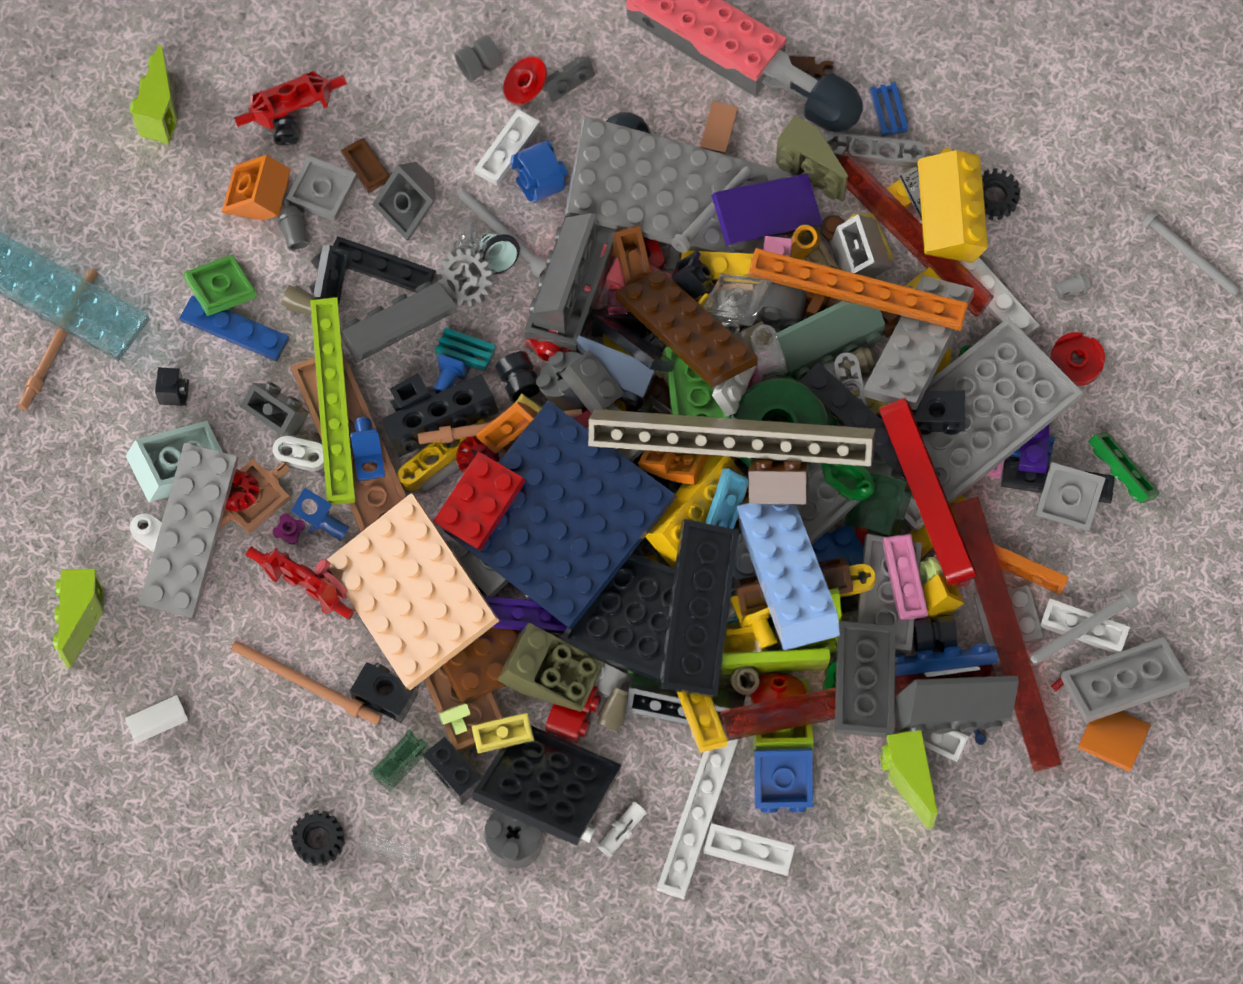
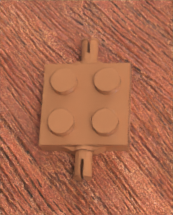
[219,458,291,535]

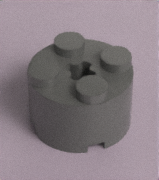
[747,280,807,340]
[536,351,586,411]
[484,810,543,868]

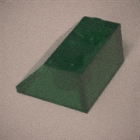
[844,473,912,537]

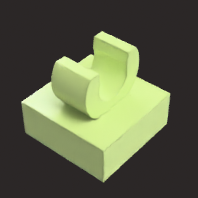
[438,703,470,735]

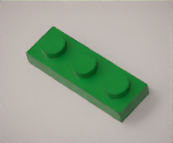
[1088,432,1160,503]

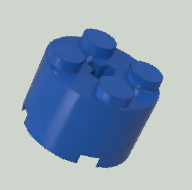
[510,140,568,203]

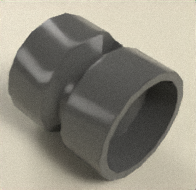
[454,35,503,82]

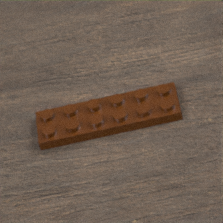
[616,269,758,388]

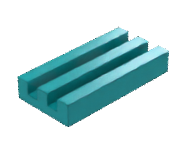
[435,328,496,372]

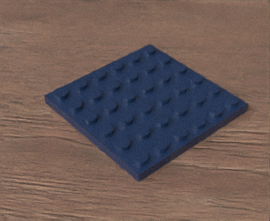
[444,401,677,630]

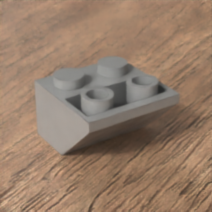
[830,214,892,278]

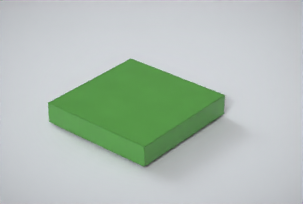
[184,254,257,316]

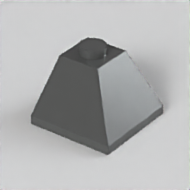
[372,162,436,240]

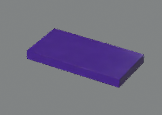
[711,173,823,246]

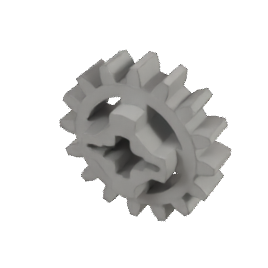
[437,247,496,306]

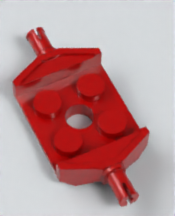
[234,71,347,129]
[246,546,355,620]

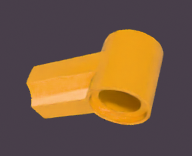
[791,225,821,260]

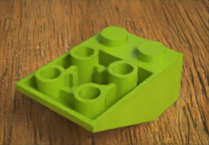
[130,44,178,144]
[53,569,104,668]

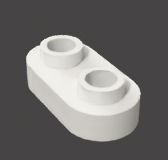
[273,436,324,472]
[130,513,162,552]

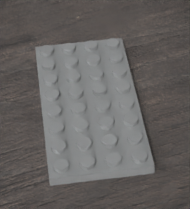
[564,116,788,254]
[862,317,1083,532]

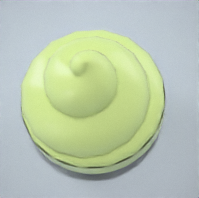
[919,557,944,584]

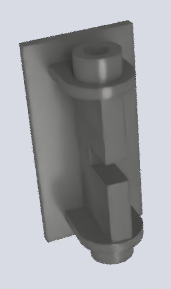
[542,56,595,103]

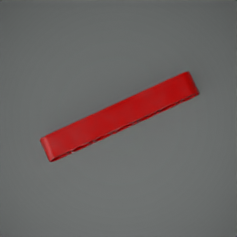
[879,397,977,587]

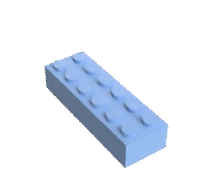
[737,503,840,650]

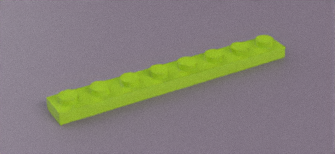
[310,298,356,505]

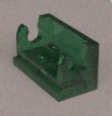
[369,730,428,793]

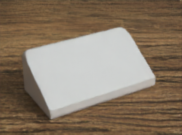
[125,695,189,744]
[922,730,971,762]

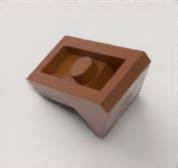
[612,225,651,285]

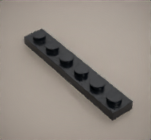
[800,362,941,483]

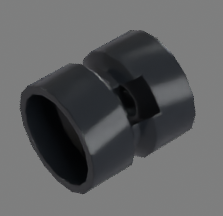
[495,351,541,402]
[913,615,958,652]

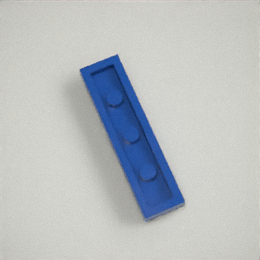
[179,296,289,362]
[895,643,998,676]

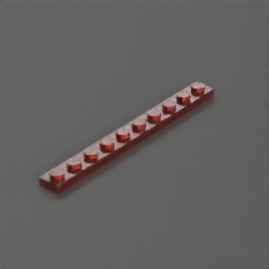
[951,497,1062,773]
[719,664,997,741]

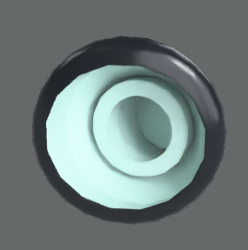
[479,233,520,275]

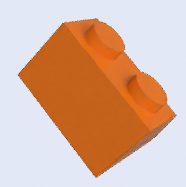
[222,155,291,220]

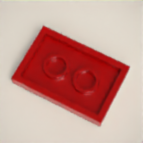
[433,451,526,551]

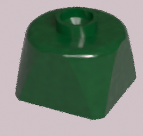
[730,376,840,471]

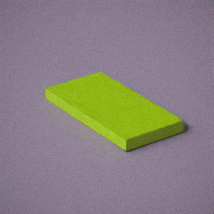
[720,648,830,676]

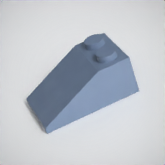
[577,336,656,407]

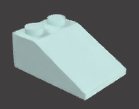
[126,421,223,502]

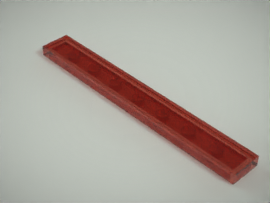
[838,151,994,317]

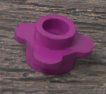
[273,513,305,544]

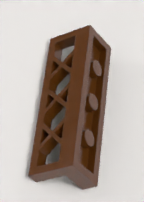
[733,557,853,616]

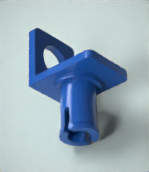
[433,347,475,394]
[350,417,385,481]
[291,488,350,541]

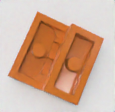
[476,401,538,456]
[638,450,709,485]
[1077,711,1151,772]

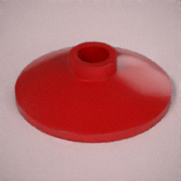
[503,56,547,105]
[750,672,807,714]

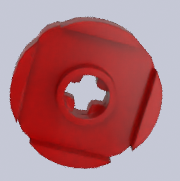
[1050,332,1105,386]

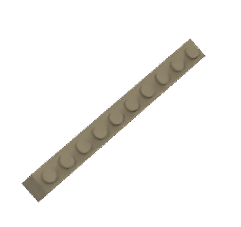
[588,409,875,466]

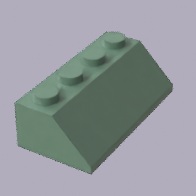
[774,301,885,380]

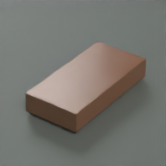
[700,101,738,155]

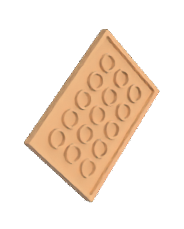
[327,493,500,690]

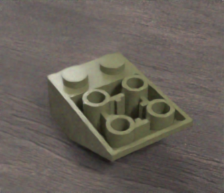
[776,115,848,202]
[497,623,603,712]

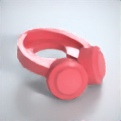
[315,559,348,600]

